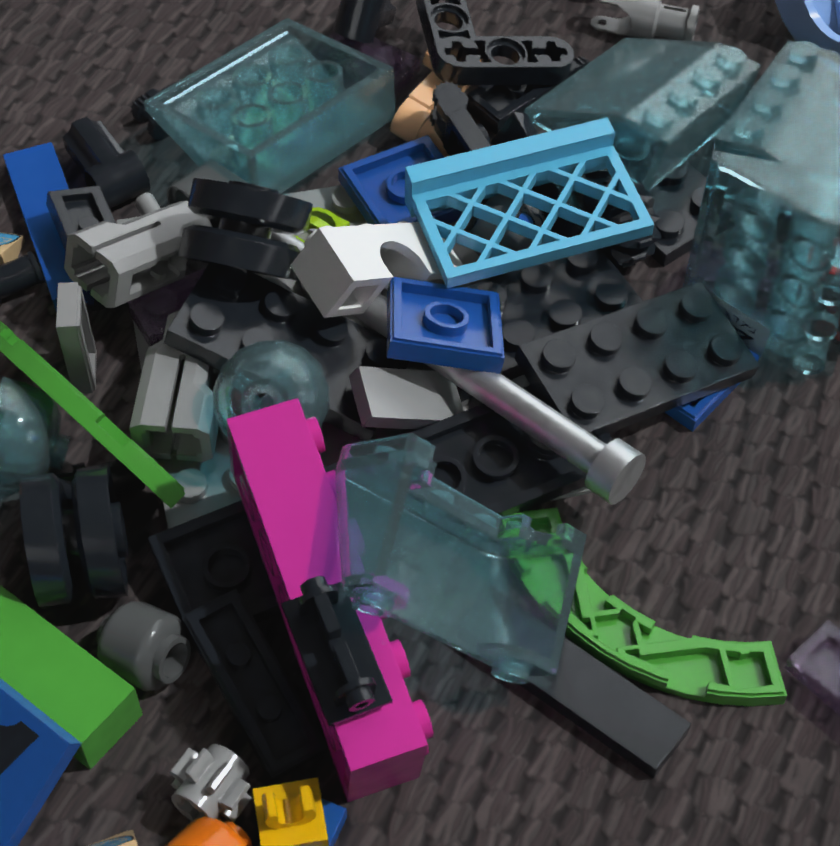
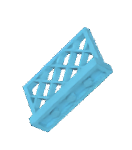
[405,117,654,288]

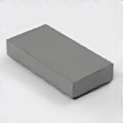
[56,282,97,394]
[349,366,464,429]

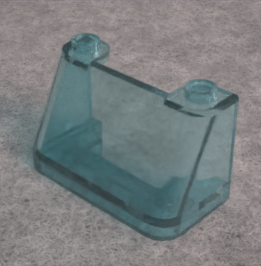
[335,433,587,684]

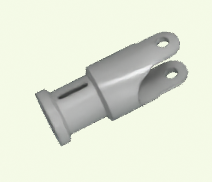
[591,0,700,48]

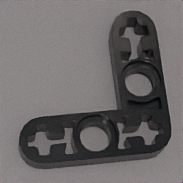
[416,0,574,85]

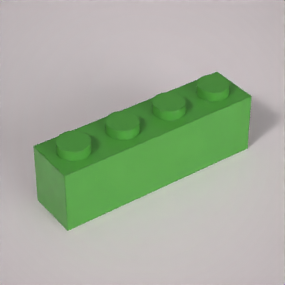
[0,585,143,770]

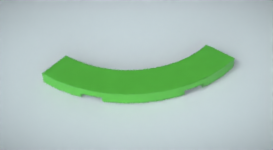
[0,321,186,509]
[499,508,787,706]

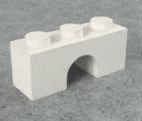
[290,221,463,318]

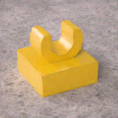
[253,777,329,846]

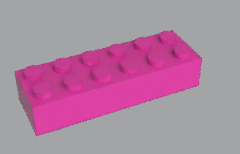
[226,398,434,803]

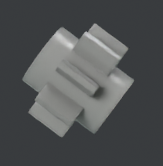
[169,744,251,822]

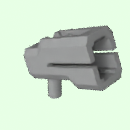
[64,193,212,308]
[129,311,220,462]

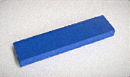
[3,142,88,311]

